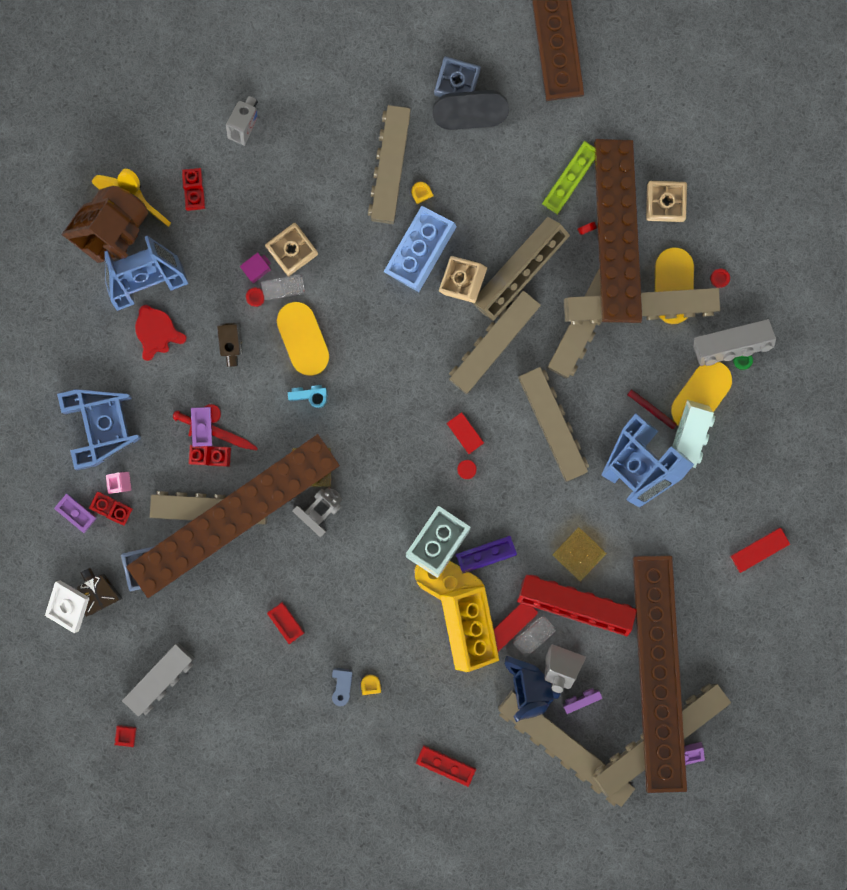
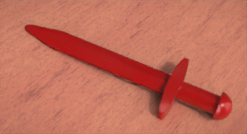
[173,410,258,450]

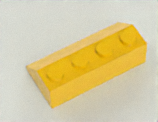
[440,586,499,672]

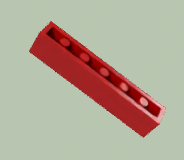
[517,575,637,636]

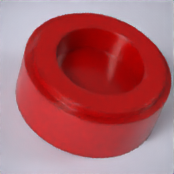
[577,221,597,235]
[710,268,730,288]
[246,287,265,307]
[205,404,221,424]
[457,460,476,479]

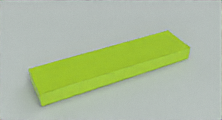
[542,141,595,215]

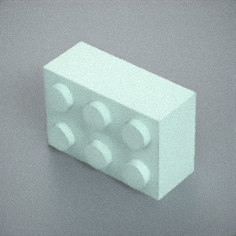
[672,400,715,468]
[406,506,471,578]

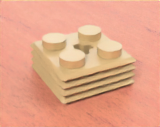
[646,181,687,222]
[265,223,318,276]
[439,256,487,303]

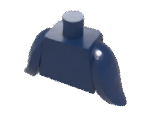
[504,656,560,722]

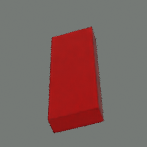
[730,527,790,573]
[493,603,538,652]
[416,745,476,787]

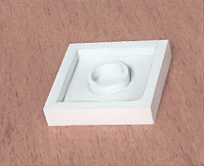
[45,580,89,633]

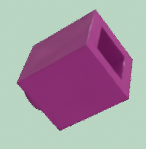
[240,252,271,284]

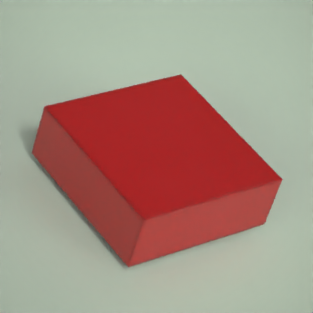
[114,725,137,747]

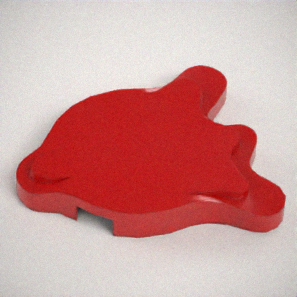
[135,305,187,361]

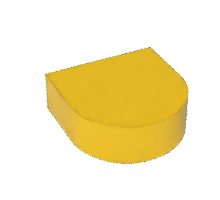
[411,182,434,205]
[361,674,381,695]

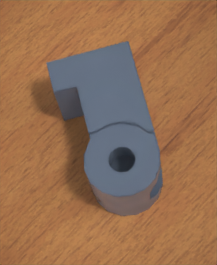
[332,668,353,706]

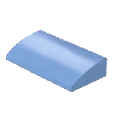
[384,206,457,292]

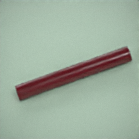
[627,389,677,430]

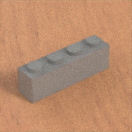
[693,319,776,366]
[122,643,195,717]

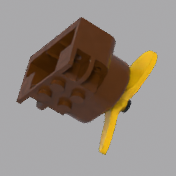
[61,169,171,263]

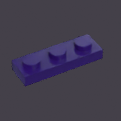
[456,536,517,574]

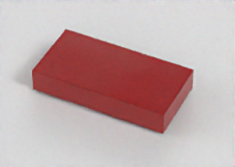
[446,412,484,454]
[267,602,305,644]

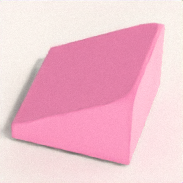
[106,472,131,494]

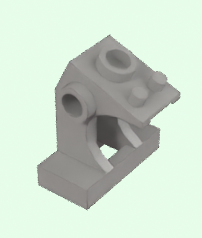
[292,487,343,537]

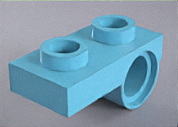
[287,385,328,408]

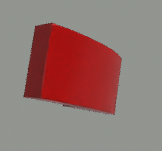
[182,168,206,211]
[189,445,231,467]
[88,491,133,526]

